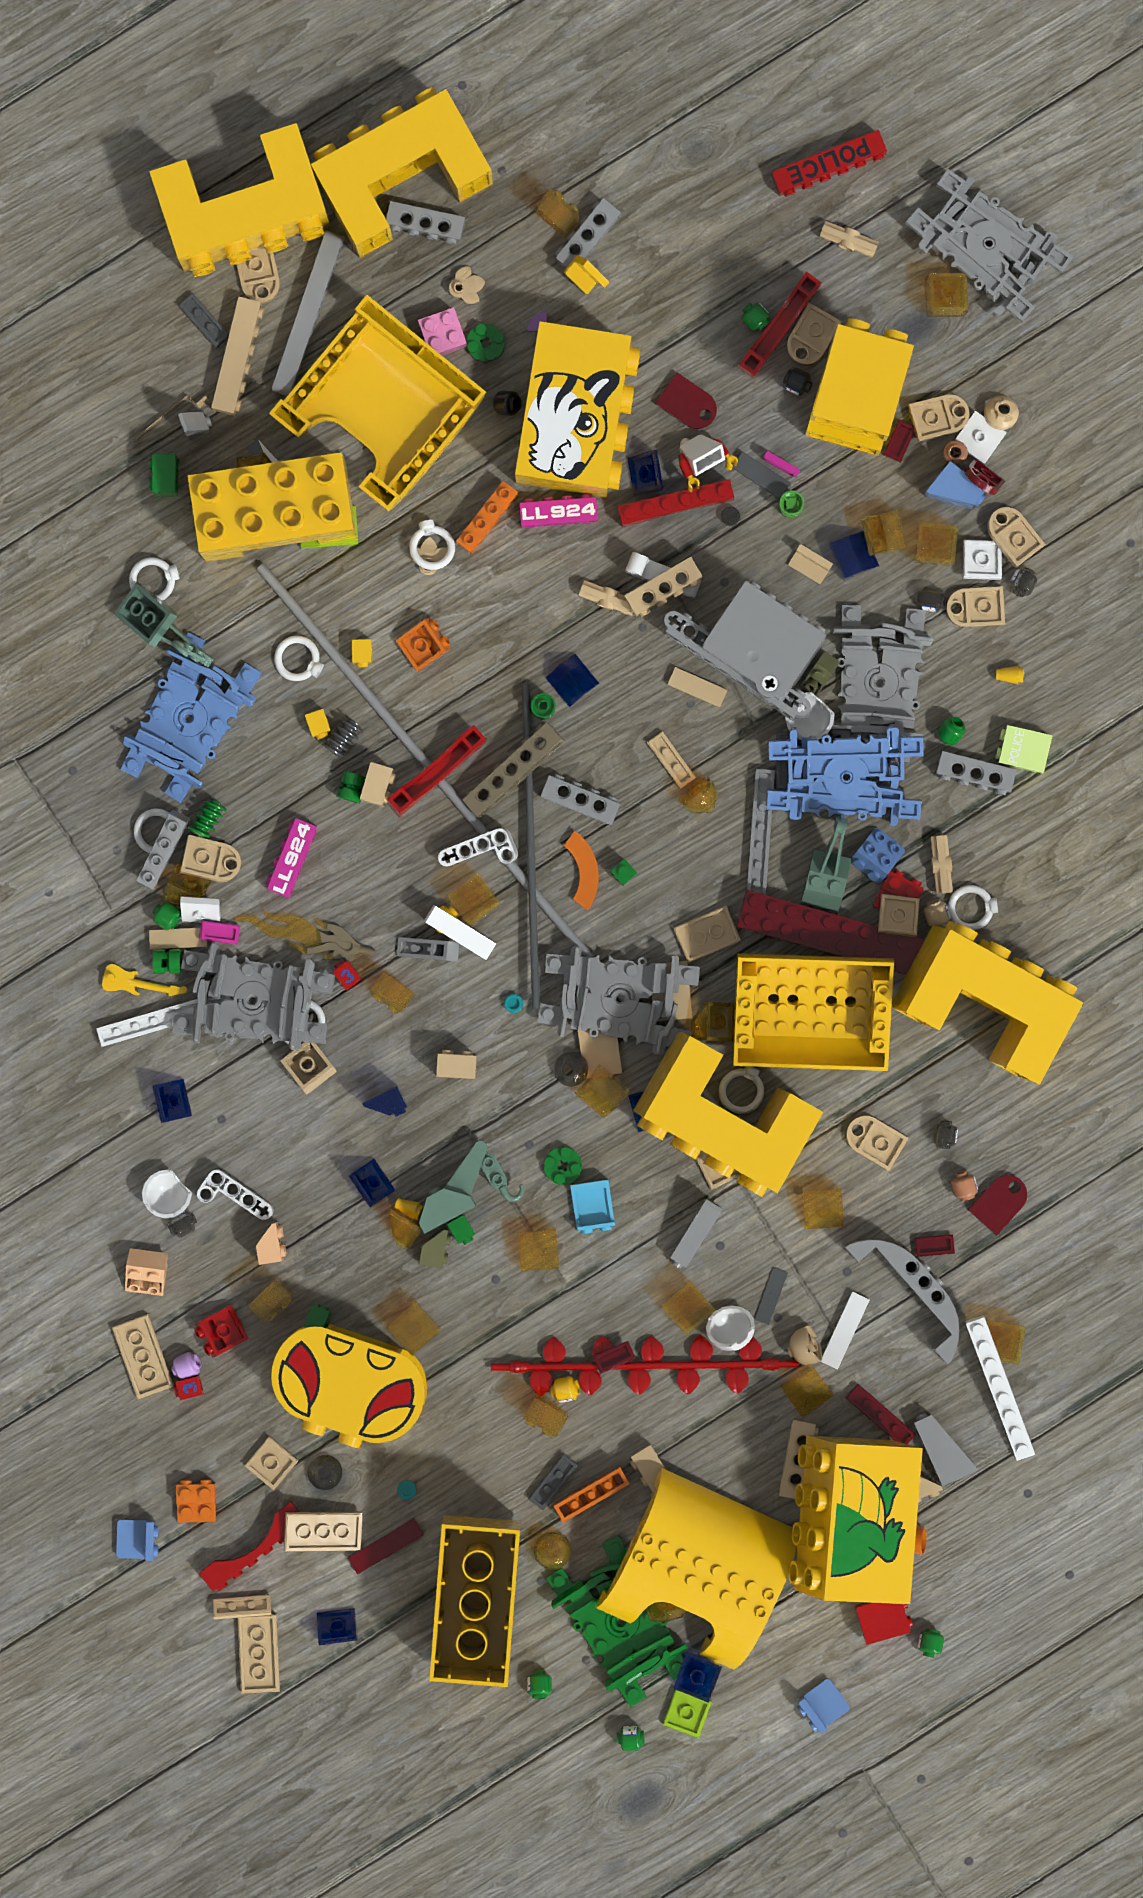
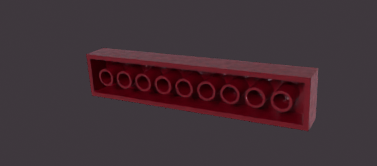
[736,890,925,975]

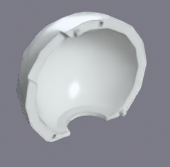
[785,692,835,740]
[142,1170,192,1219]
[706,1306,755,1351]

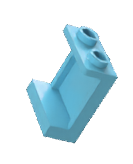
[570,1179,615,1234]

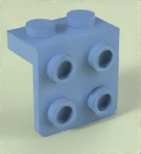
[851,828,905,885]
[116,1519,159,1561]
[797,1679,850,1734]

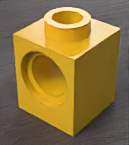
[352,639,372,668]
[305,709,331,740]

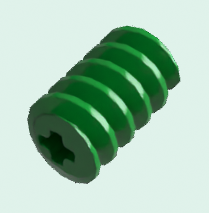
[187,797,227,838]

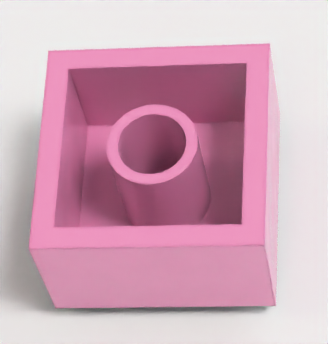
[418,308,467,356]

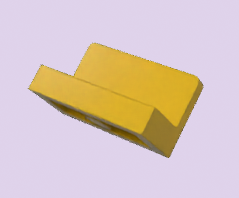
[564,254,609,294]

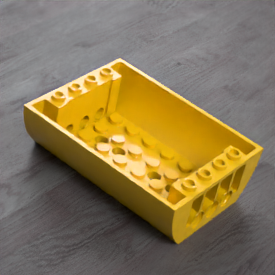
[733,953,894,1071]

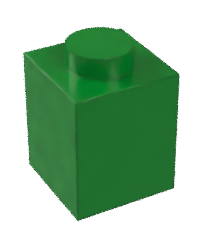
[610,859,637,886]
[447,1214,475,1245]
[303,1304,333,1328]

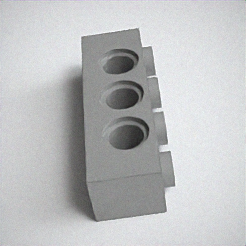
[555,198,621,269]
[386,201,466,244]
[935,751,1017,796]
[540,774,620,826]
[136,810,190,890]

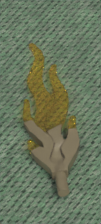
[235,912,375,960]

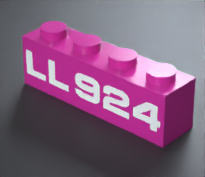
[520,494,598,528]
[265,818,318,898]

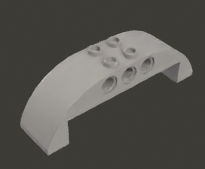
[844,1238,959,1364]

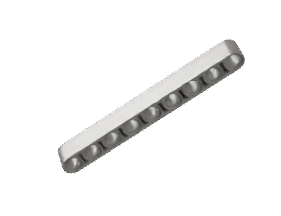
[272,230,345,396]

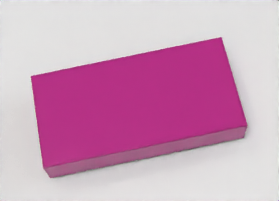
[763,451,800,478]
[199,921,240,945]

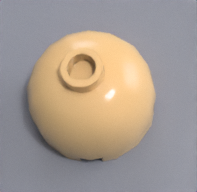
[788,1326,822,1365]

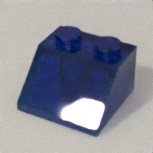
[829,531,879,581]
[362,1086,409,1117]

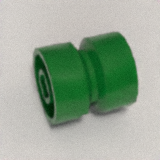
[531,693,556,720]
[336,771,366,804]
[153,949,182,974]

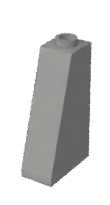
[670,1198,723,1269]
[913,1412,978,1486]

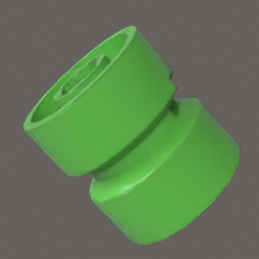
[778,490,804,518]

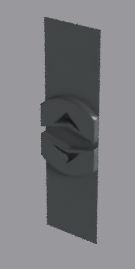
[755,1268,788,1325]

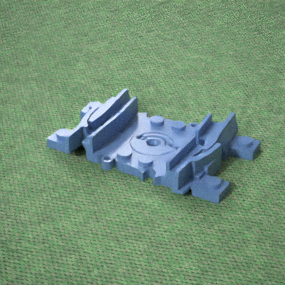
[120,632,262,803]
[766,724,924,826]

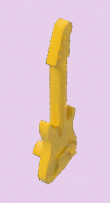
[102,964,188,996]

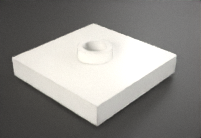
[955,411,1007,464]
[963,540,1002,580]
[180,897,221,923]

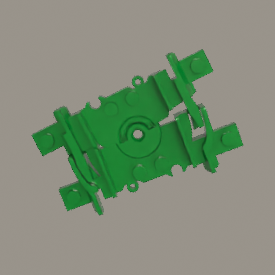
[546,1535,690,1707]

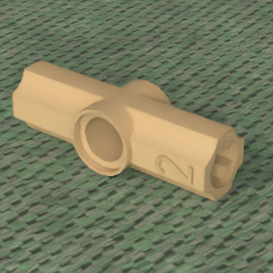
[819,221,879,258]
[578,580,633,616]
[930,835,953,894]

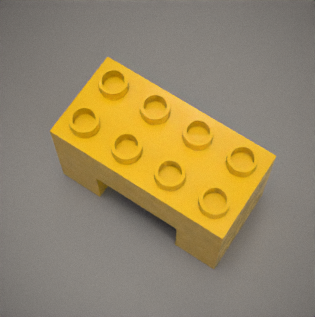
[311,87,493,258]
[149,123,330,277]
[805,318,914,456]
[188,452,357,562]
[892,921,1083,1085]
[633,1031,823,1197]

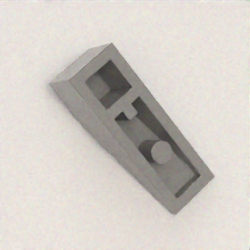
[178,412,212,440]
[397,937,459,962]

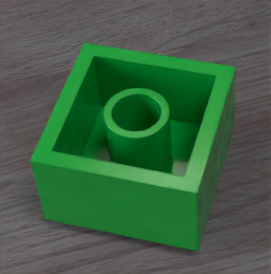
[149,454,179,497]

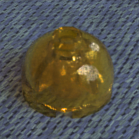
[679,777,718,814]
[534,1531,572,1570]

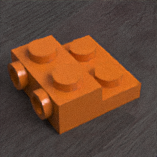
[396,617,451,672]
[176,1479,216,1523]

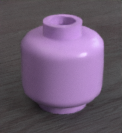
[172,1352,202,1380]

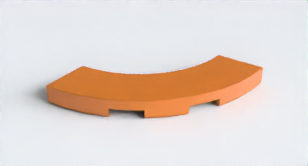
[564,831,599,910]

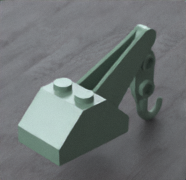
[114,583,214,667]
[800,814,851,914]
[419,1141,524,1234]

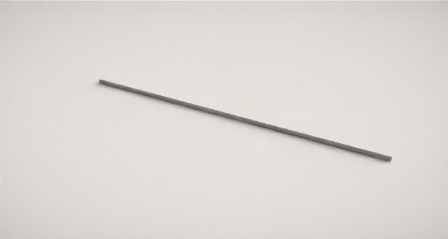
[257,563,719,1106]

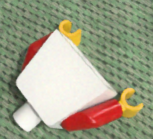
[678,435,738,492]

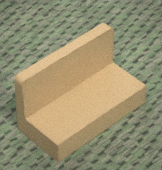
[788,544,833,584]

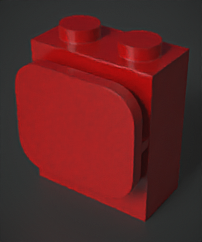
[855,1602,913,1645]

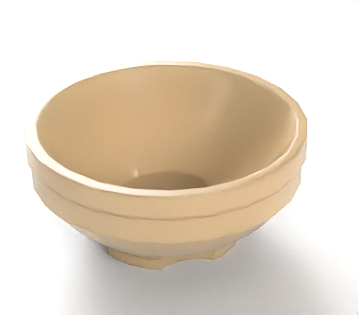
[984,396,1019,430]

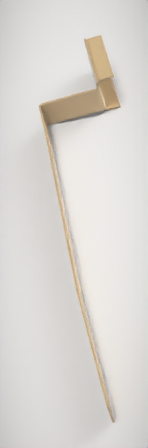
[134,395,209,442]

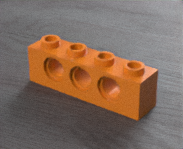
[456,481,518,555]
[553,1466,630,1523]

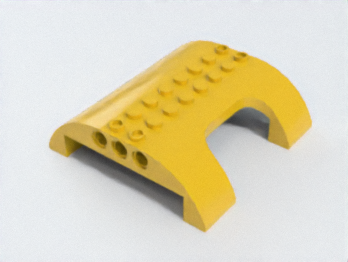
[269,295,486,512]
[596,1467,797,1670]

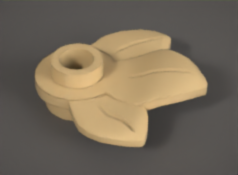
[448,266,485,304]
[410,537,448,575]

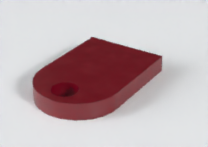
[655,372,717,429]
[964,458,1005,495]
[968,1175,1027,1236]

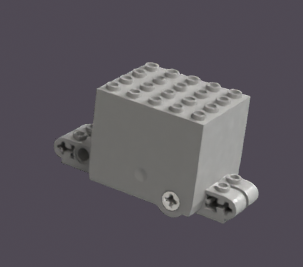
[664,581,826,721]

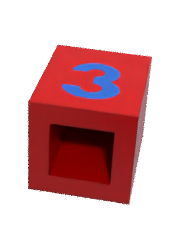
[332,960,362,990]
[173,1375,204,1401]

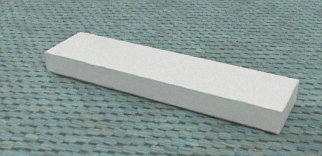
[424,905,496,960]
[821,1292,870,1370]

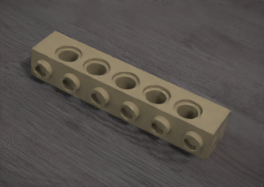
[463,722,565,818]

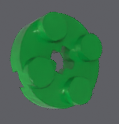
[467,324,505,363]
[544,1147,582,1185]

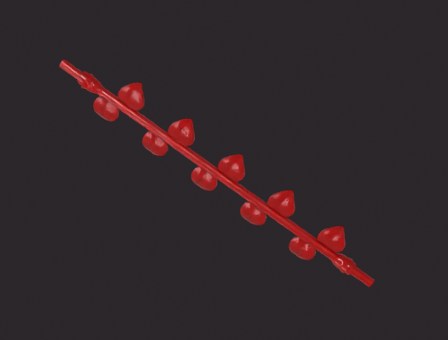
[491,1336,799,1396]

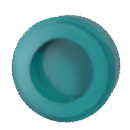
[504,994,523,1013]
[397,1480,417,1500]

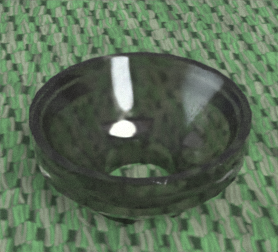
[554,1052,588,1087]
[307,1455,343,1490]

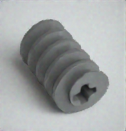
[322,715,363,757]

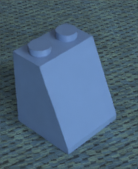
[923,461,986,509]

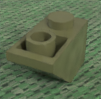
[800,651,840,696]
[419,1229,451,1268]

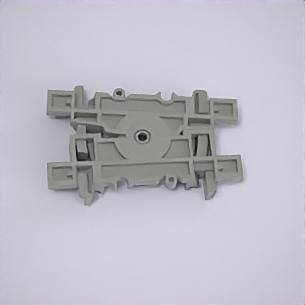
[905,169,1073,323]
[831,605,933,763]
[172,943,335,1051]
[537,946,700,1055]

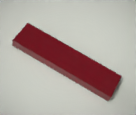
[845,1383,916,1444]
[348,1518,424,1575]

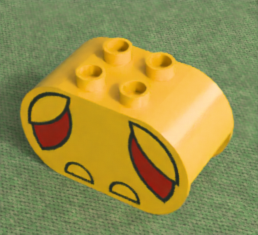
[271,1324,427,1449]

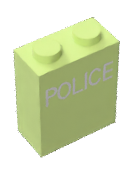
[995,725,1052,774]

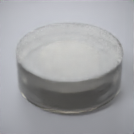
[721,506,740,526]

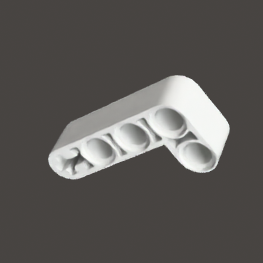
[625,552,702,598]
[438,827,518,866]
[197,1169,274,1220]

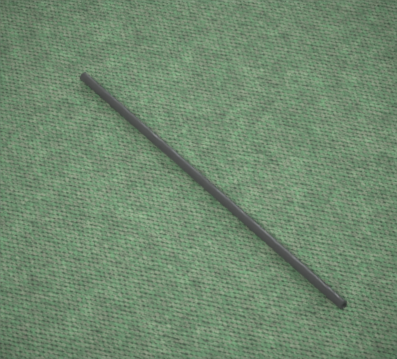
[522,683,540,1009]

